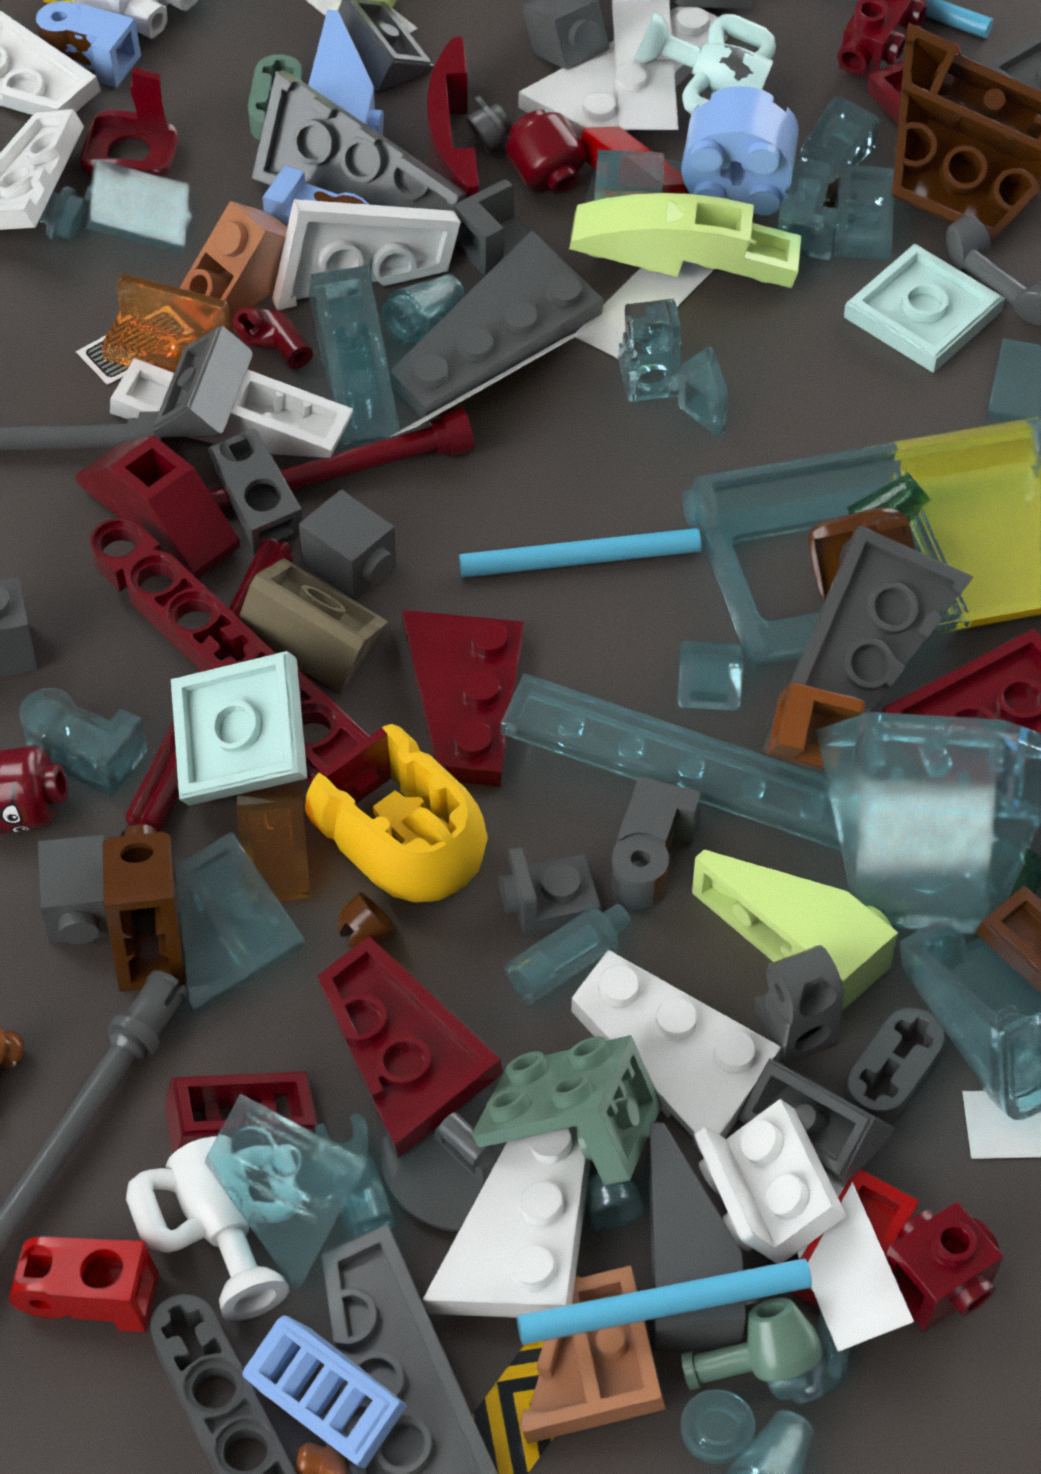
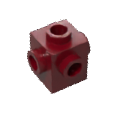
[886,1201,1004,1332]

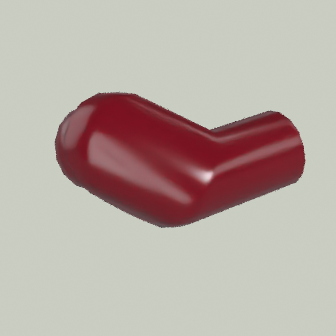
[232,306,313,368]

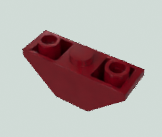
[75,435,240,579]

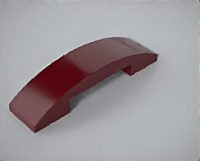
[427,37,479,198]

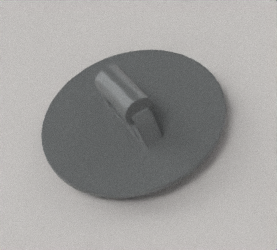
[381,1088,507,1232]

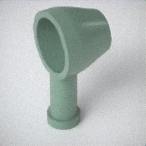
[681,1298,824,1390]

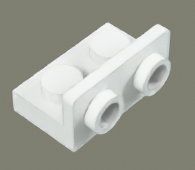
[694,1099,847,1264]

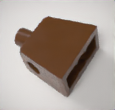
[103,824,186,991]

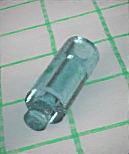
[505,904,632,1004]

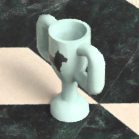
[634,11,776,114]

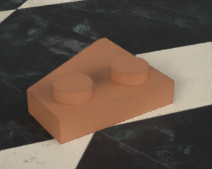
[521,1265,666,1444]

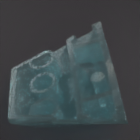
[816,712,1041,934]

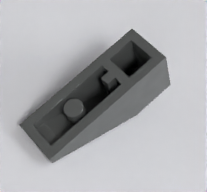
[647,1123,758,1351]

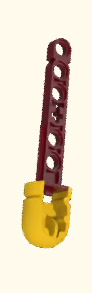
[90,518,488,903]

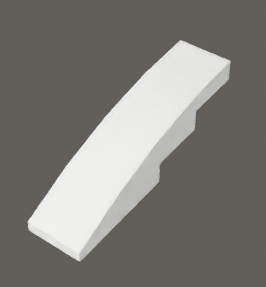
[110,358,353,458]

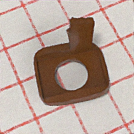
[808,507,915,601]

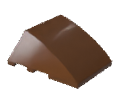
[891,23,1041,242]

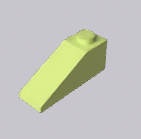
[692,849,898,1011]

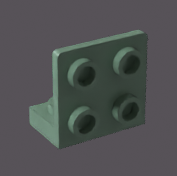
[472,1035,662,1186]

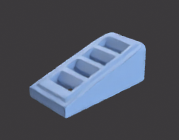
[242,1316,407,1469]

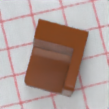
[766,682,866,773]

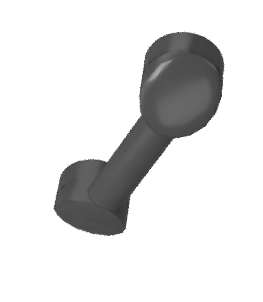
[946,215,1041,326]

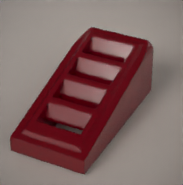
[164,1071,318,1155]

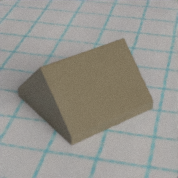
[239,558,388,694]

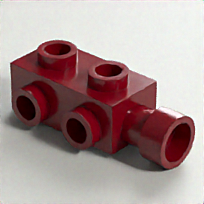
[837,0,928,79]

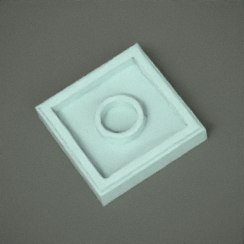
[844,244,1005,373]
[171,651,307,806]

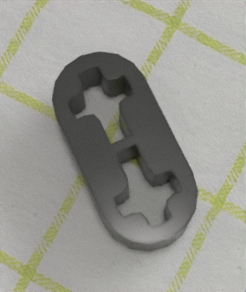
[845,1008,945,1124]

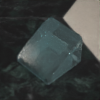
[801,96,879,176]
[678,346,728,437]
[678,641,743,711]

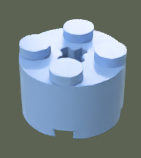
[681,86,799,216]

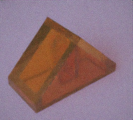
[236,784,311,904]

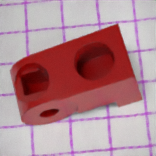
[9,1237,160,1333]

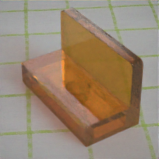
[102,273,230,373]

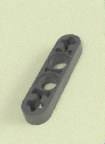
[150,1294,296,1474]

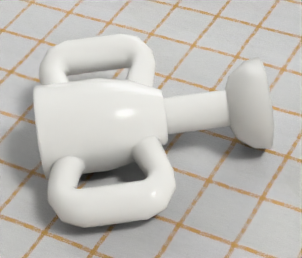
[126,1136,302,1321]

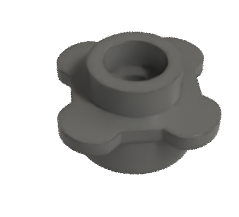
[466,95,513,154]

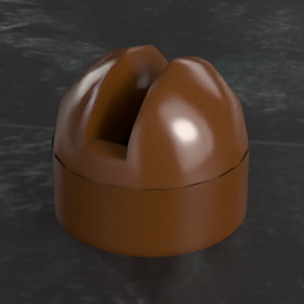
[337,892,396,949]

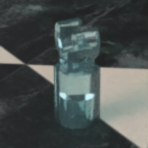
[315,1113,395,1240]

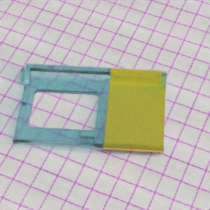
[682,417,1041,668]

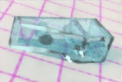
[309,265,401,445]

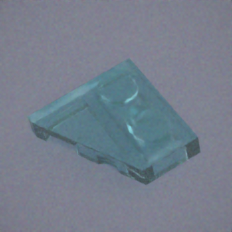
[175,832,305,1015]
[204,1094,366,1288]

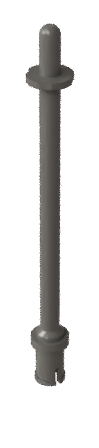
[0,970,188,1258]

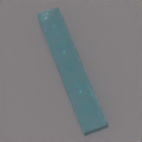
[500,673,886,859]

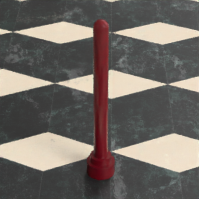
[209,406,475,512]

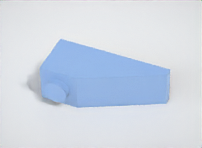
[308,9,384,135]

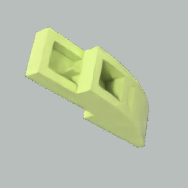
[569,193,801,288]

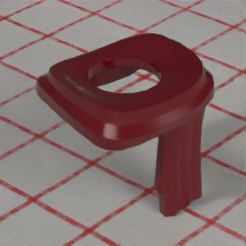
[79,67,178,182]

